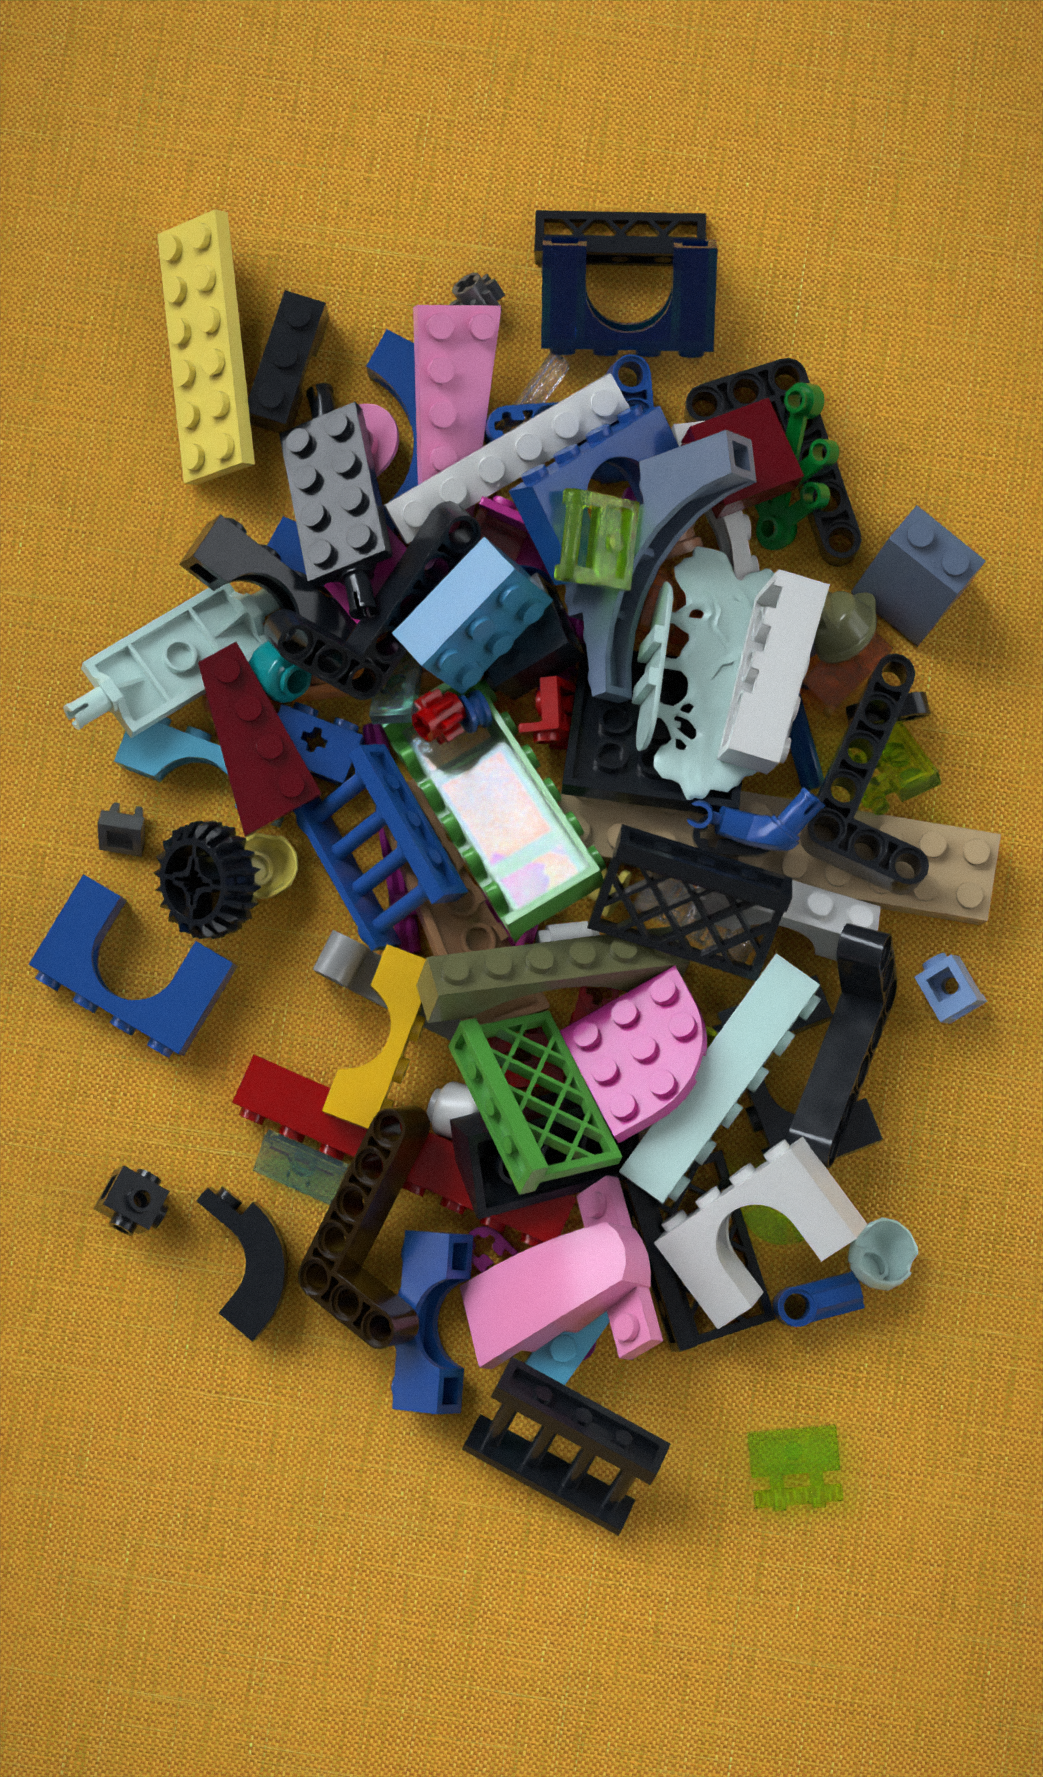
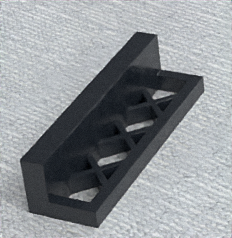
[534,210,707,267]

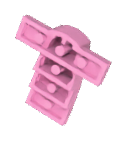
[460,1175,663,1369]

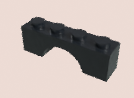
[179,515,356,660]

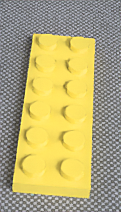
[157,209,255,485]

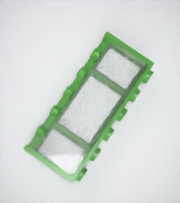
[380,678,607,943]

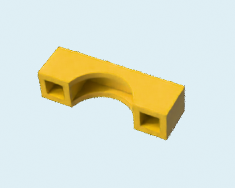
[322,944,426,1130]

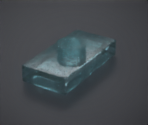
[369,651,423,724]
[253,1129,349,1205]

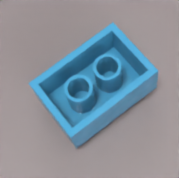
[392,537,553,695]

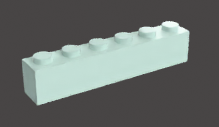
[619,953,821,1204]

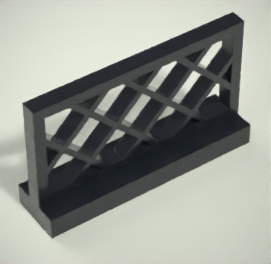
[587,824,792,981]
[620,1150,776,1352]

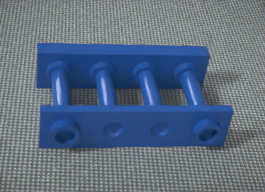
[293,744,468,951]

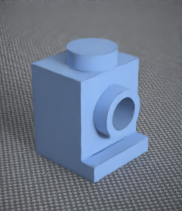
[914,952,988,1024]

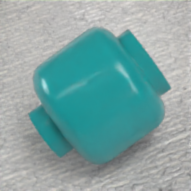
[249,641,312,703]

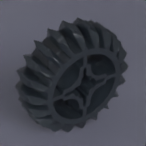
[153,821,261,939]

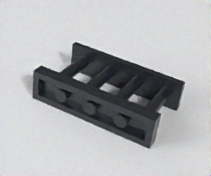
[462,1356,671,1536]

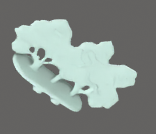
[632,546,775,800]

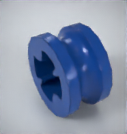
[458,690,492,734]

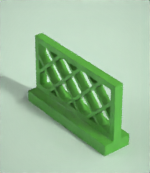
[448,1011,622,1195]

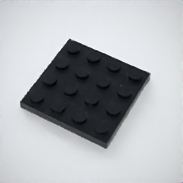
[561,643,742,814]

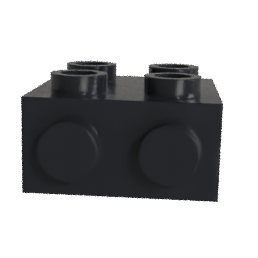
[483,573,587,701]

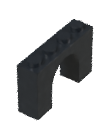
[712,975,883,1162]

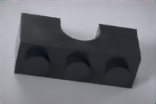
[248,290,330,433]

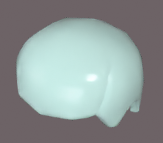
[848,1217,918,1291]

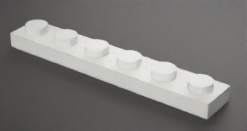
[383,373,630,544]

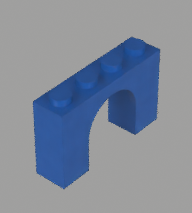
[509,404,679,585]
[28,874,238,1058]

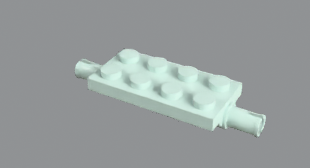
[63,583,280,738]

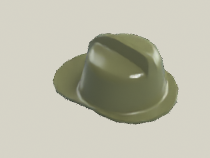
[814,591,877,664]

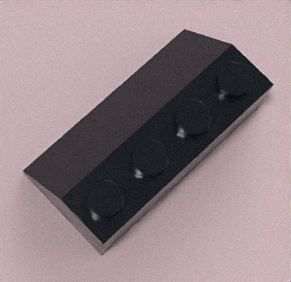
[450,1084,640,1219]

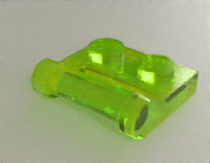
[554,488,640,592]

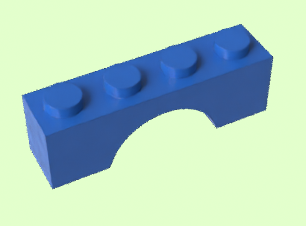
[391,1230,474,1414]

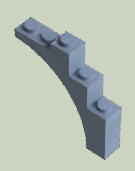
[565,430,757,703]

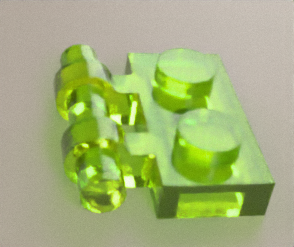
[848,721,941,815]
[747,1424,843,1512]

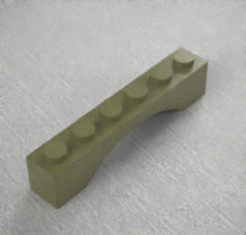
[416,926,690,1023]

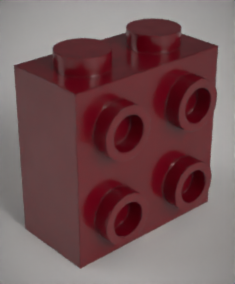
[681,398,804,520]

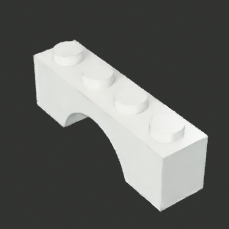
[692,880,881,961]

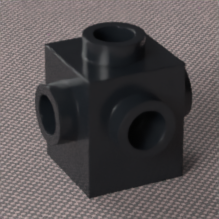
[93,1165,170,1236]

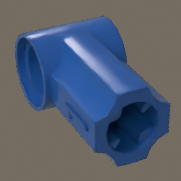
[772,1271,865,1327]

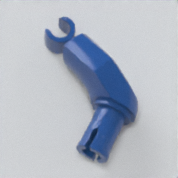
[687,787,825,851]

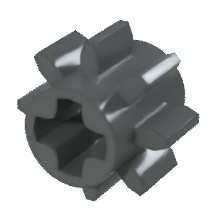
[449,273,505,311]

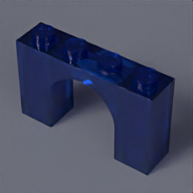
[541,236,718,358]

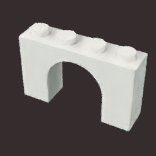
[654,1137,867,1329]

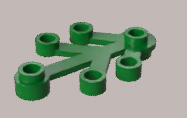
[754,382,840,550]

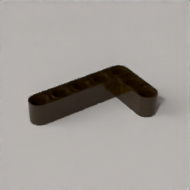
[298,1105,430,1349]

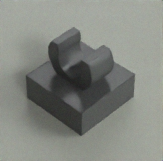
[98,803,146,857]

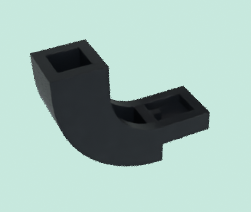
[196,1186,288,1342]

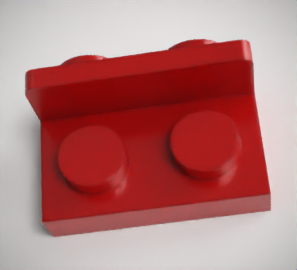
[518,676,576,750]

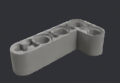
[313,930,460,1041]

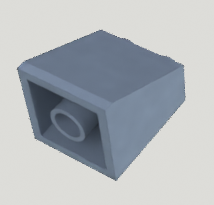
[851,505,986,647]

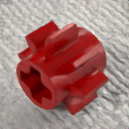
[411,688,466,745]

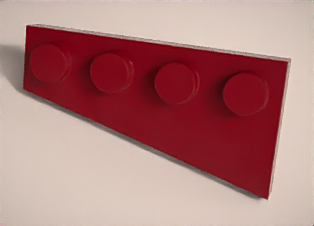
[198,641,322,838]

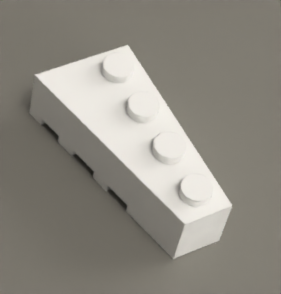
[717,569,830,774]

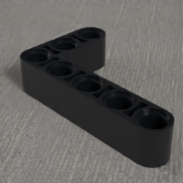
[684,358,862,567]
[264,501,481,700]
[800,653,929,895]
[786,923,897,1168]

